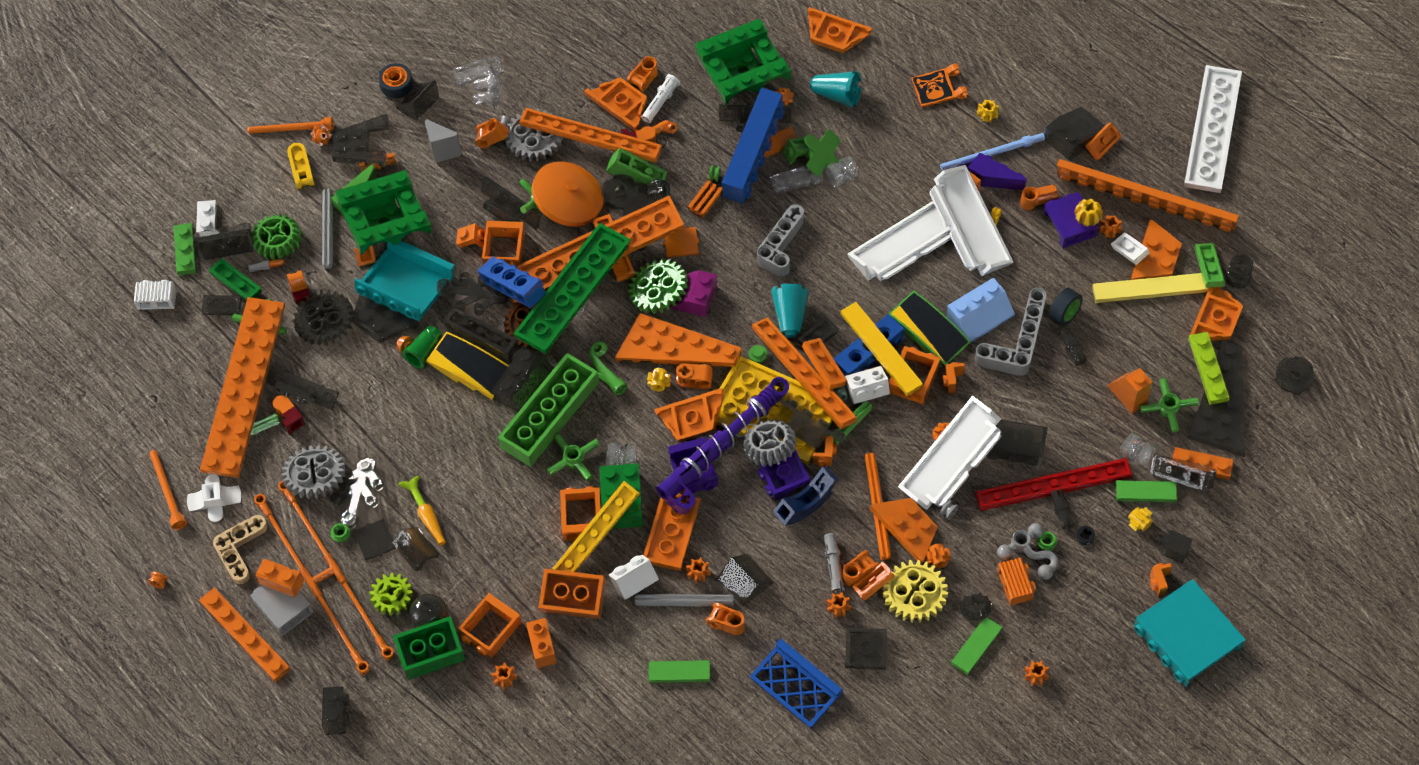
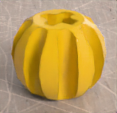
[1075,199,1103,226]

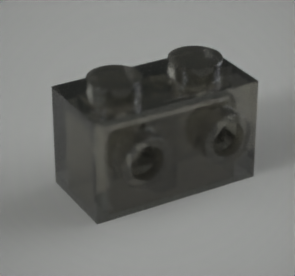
[322,686,350,735]

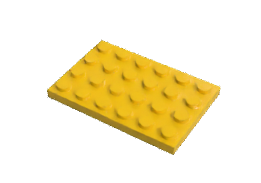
[717,356,833,465]

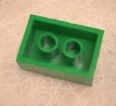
[599,463,643,529]
[393,616,465,680]

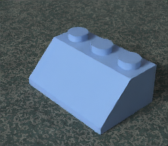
[946,278,1015,344]

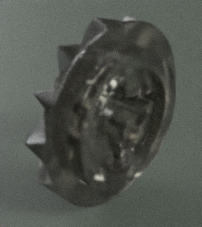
[960,592,992,621]

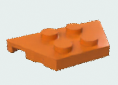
[808,7,872,54]
[584,77,647,131]
[1131,220,1182,280]
[1188,287,1243,341]
[654,388,725,442]
[869,498,938,565]

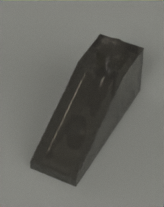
[1150,454,1217,491]

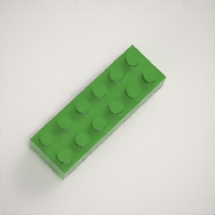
[498,353,599,467]

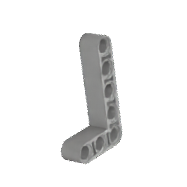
[975,288,1046,376]

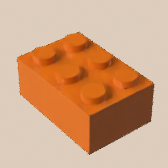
[538,568,606,619]

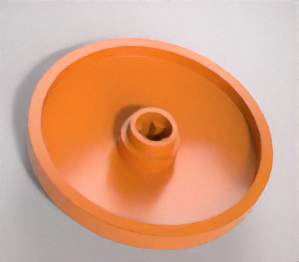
[532,162,604,227]

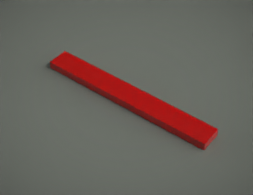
[975,458,1133,511]

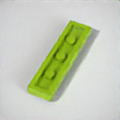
[1188,332,1229,405]

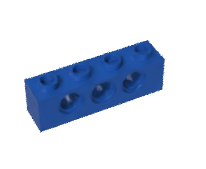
[477,256,546,308]
[834,314,904,376]

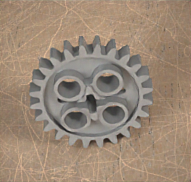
[505,108,564,162]
[281,445,346,499]

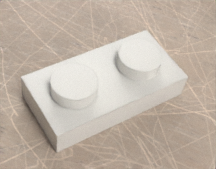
[196,200,217,236]
[1111,232,1150,265]

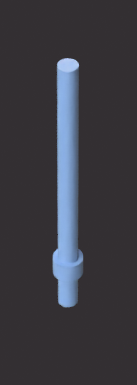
[940,133,1045,171]

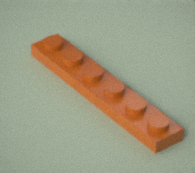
[199,587,291,683]

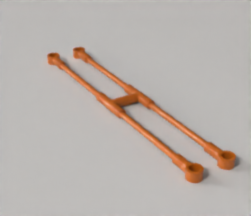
[254,481,394,675]

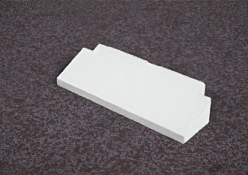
[930,165,1013,276]
[848,201,951,281]
[898,396,1002,510]

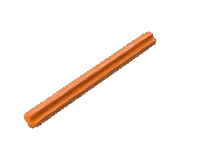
[865,453,891,561]

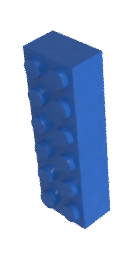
[722,87,785,204]

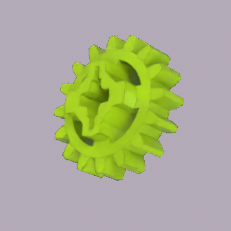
[369,572,414,616]

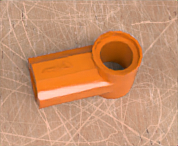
[1020,185,1058,211]

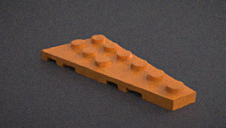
[615,313,743,367]

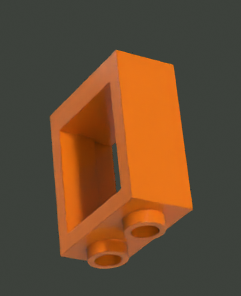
[482,221,525,266]
[889,346,940,405]
[560,486,601,541]
[458,593,522,659]

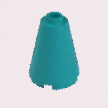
[810,71,862,108]
[771,284,809,338]

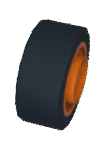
[378,63,413,98]

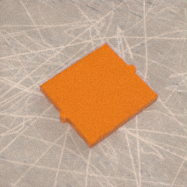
[663,227,699,258]

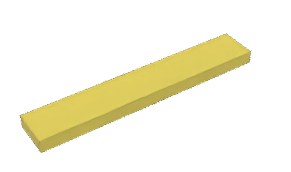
[1092,273,1209,303]

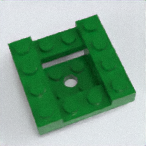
[695,18,791,105]
[336,170,431,255]

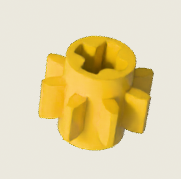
[977,100,999,123]
[647,368,671,392]
[1128,507,1153,531]

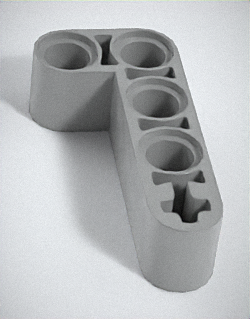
[757,205,804,277]

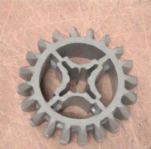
[743,419,797,467]

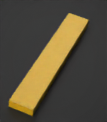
[840,302,923,396]
[552,481,640,572]

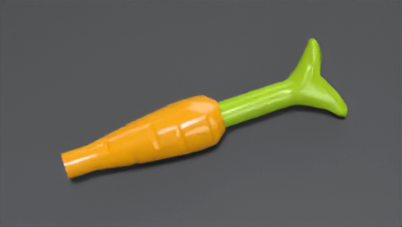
[398,476,446,546]

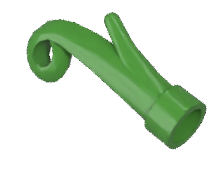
[589,341,628,395]

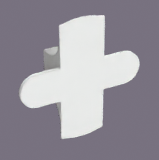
[187,474,241,522]

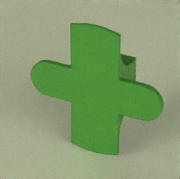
[804,129,842,177]

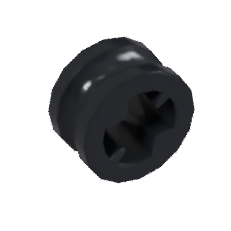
[1076,526,1095,545]

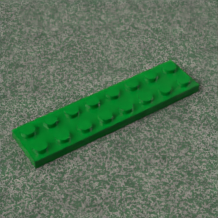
[514,223,631,354]

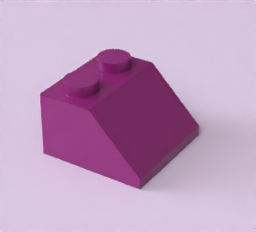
[670,270,717,317]

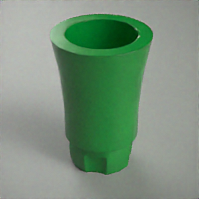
[402,326,443,369]

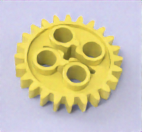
[883,560,948,623]

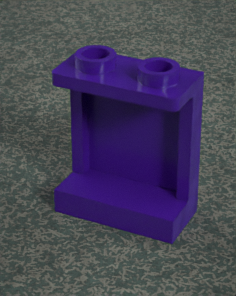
[1044,192,1098,249]
[668,437,718,494]

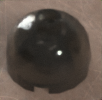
[409,594,449,628]

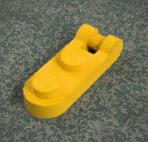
[287,143,315,189]

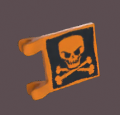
[911,63,968,108]

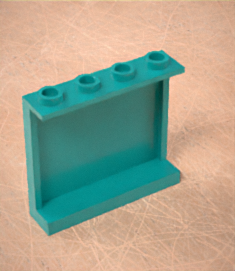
[354,241,455,321]
[1134,579,1246,687]

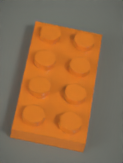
[644,494,701,571]

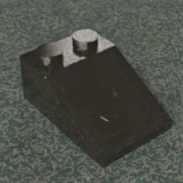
[1044,107,1105,161]

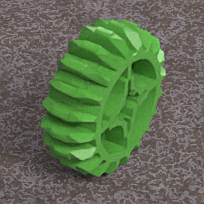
[251,213,302,260]

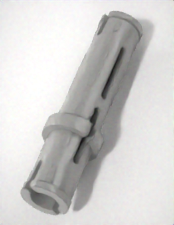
[824,533,845,593]

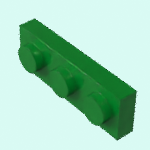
[209,258,263,302]

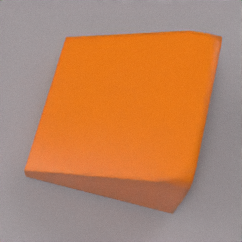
[354,245,377,267]

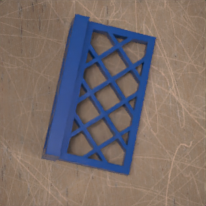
[749,638,844,729]

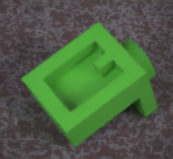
[782,137,809,164]

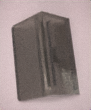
[393,527,440,571]

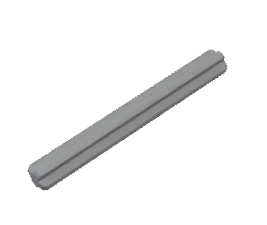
[322,188,333,269]
[635,594,734,607]

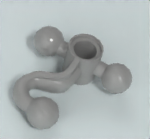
[997,523,1058,580]

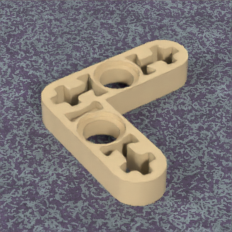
[213,515,268,584]

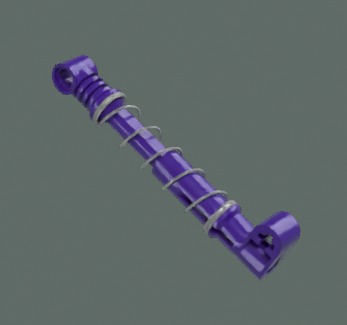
[656,377,789,515]

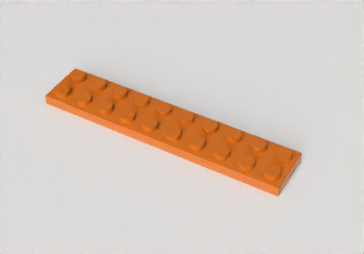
[1057,159,1239,232]
[512,196,685,305]
[200,297,285,478]

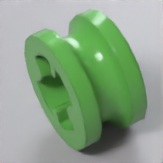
[709,165,721,183]

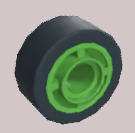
[1049,288,1083,326]

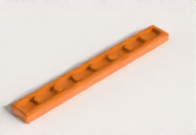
[519,108,662,163]
[752,317,857,430]

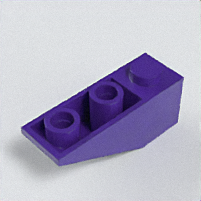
[968,153,1027,190]

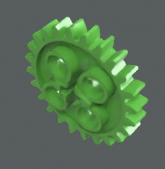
[628,259,688,314]

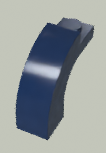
[773,466,839,526]

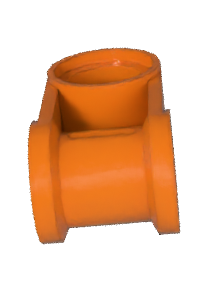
[627,56,658,92]
[475,118,509,148]
[676,363,713,389]
[842,550,879,587]
[705,603,746,636]

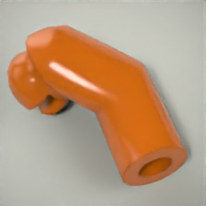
[652,120,678,135]

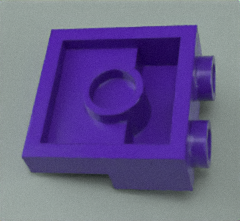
[757,449,810,501]

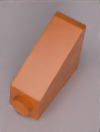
[1108,368,1153,414]

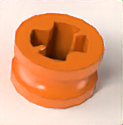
[147,572,168,589]

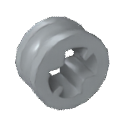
[940,500,959,520]

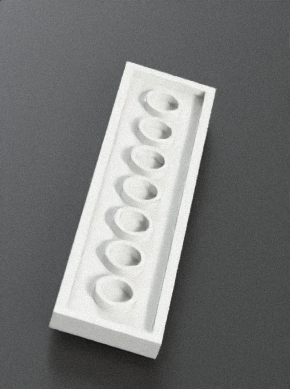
[1184,65,1242,193]

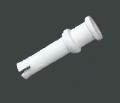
[641,74,680,124]

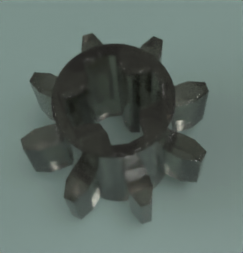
[647,178,670,201]

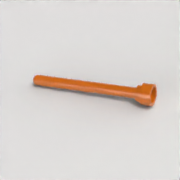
[247,117,334,134]
[150,450,187,530]

